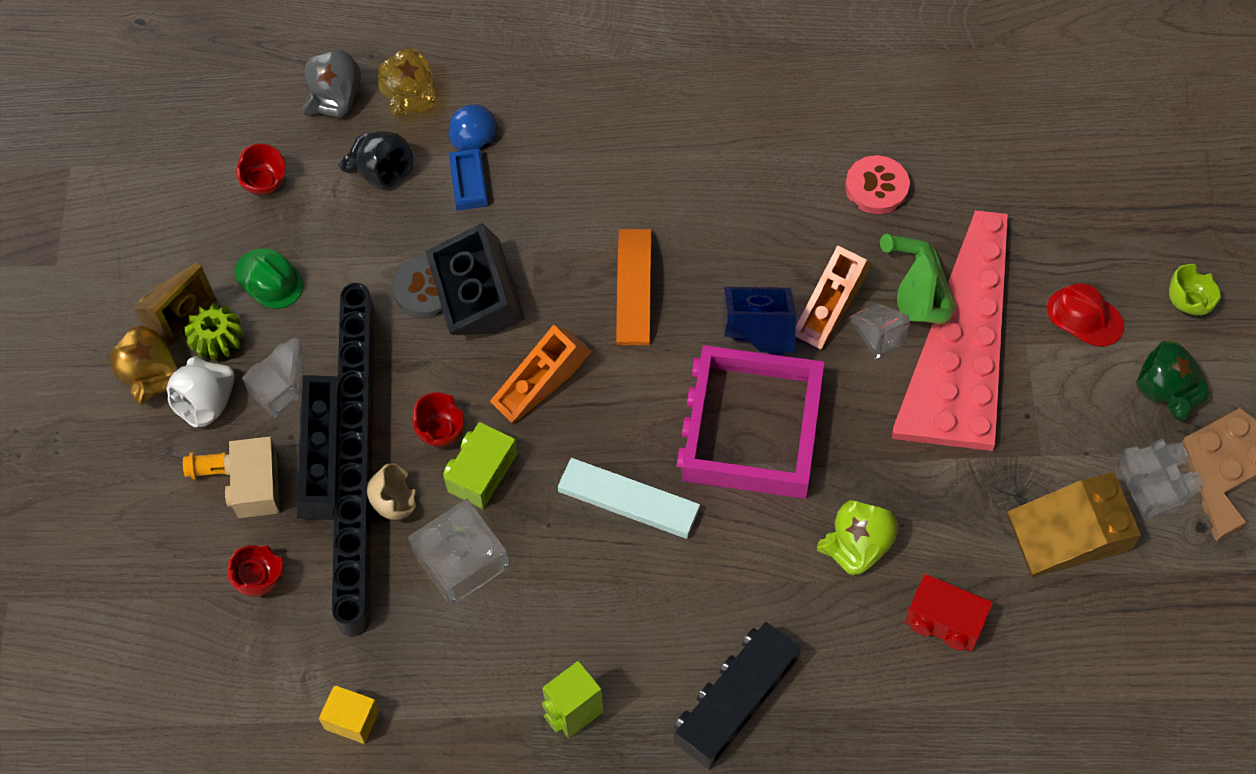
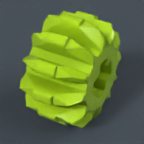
[185,303,244,362]

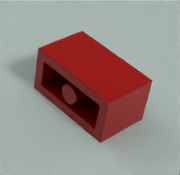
[904,573,993,652]

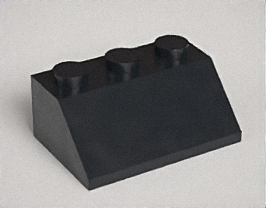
[425,223,525,335]

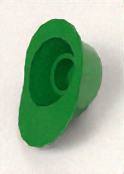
[234,248,303,309]

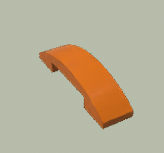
[616,229,651,345]

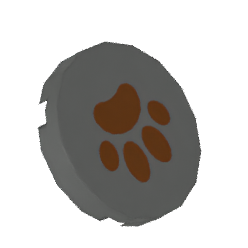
[392,257,443,318]

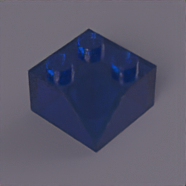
[723,287,796,355]

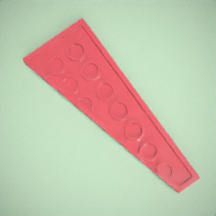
[891,210,1008,451]

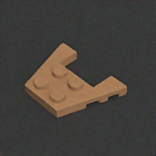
[1181,408,1256,542]

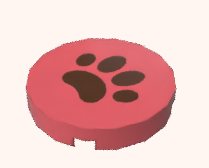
[845,155,910,215]

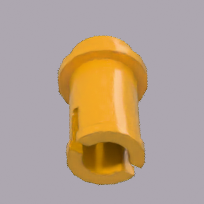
[183,452,226,480]

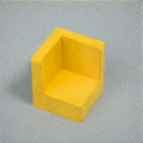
[319,686,380,744]

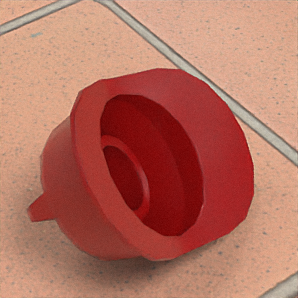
[1046,283,1124,347]

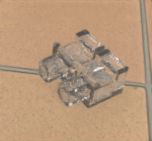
[1116,439,1203,521]

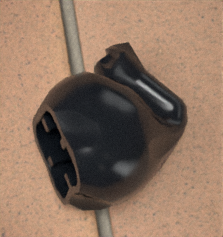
[338,131,414,189]

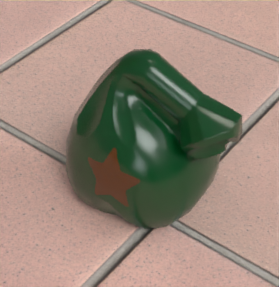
[1136,340,1209,421]

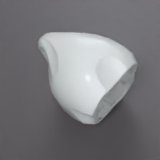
[166,356,235,427]

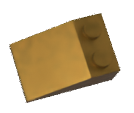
[1007,472,1141,577]

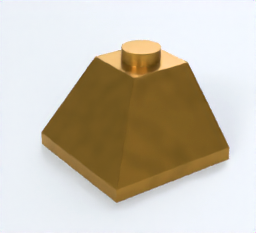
[135,262,216,346]

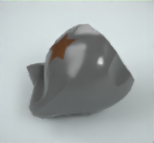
[303,50,361,118]

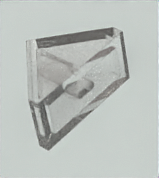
[850,303,910,358]

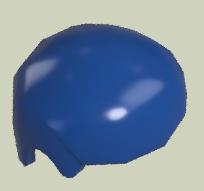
[448,104,498,151]

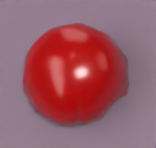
[236,143,286,195]
[412,391,464,447]
[227,545,283,597]

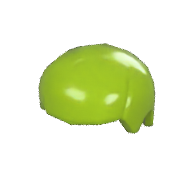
[1169,264,1221,316]

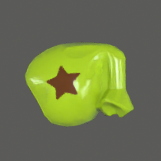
[817,500,899,575]

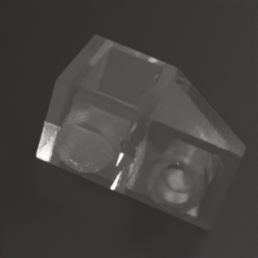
[242,336,305,419]

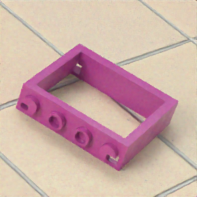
[677,345,824,499]

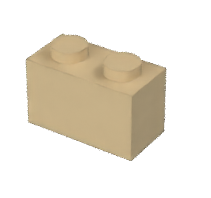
[224,436,280,518]

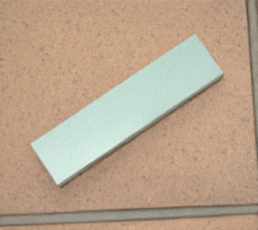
[558,458,700,539]

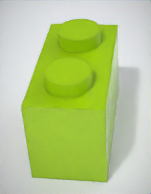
[443,422,518,510]
[542,661,603,739]

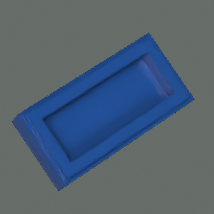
[449,148,488,211]

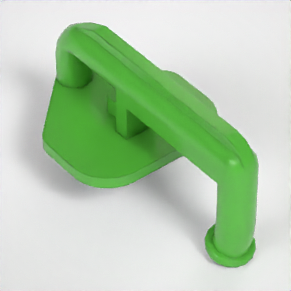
[880,234,955,324]

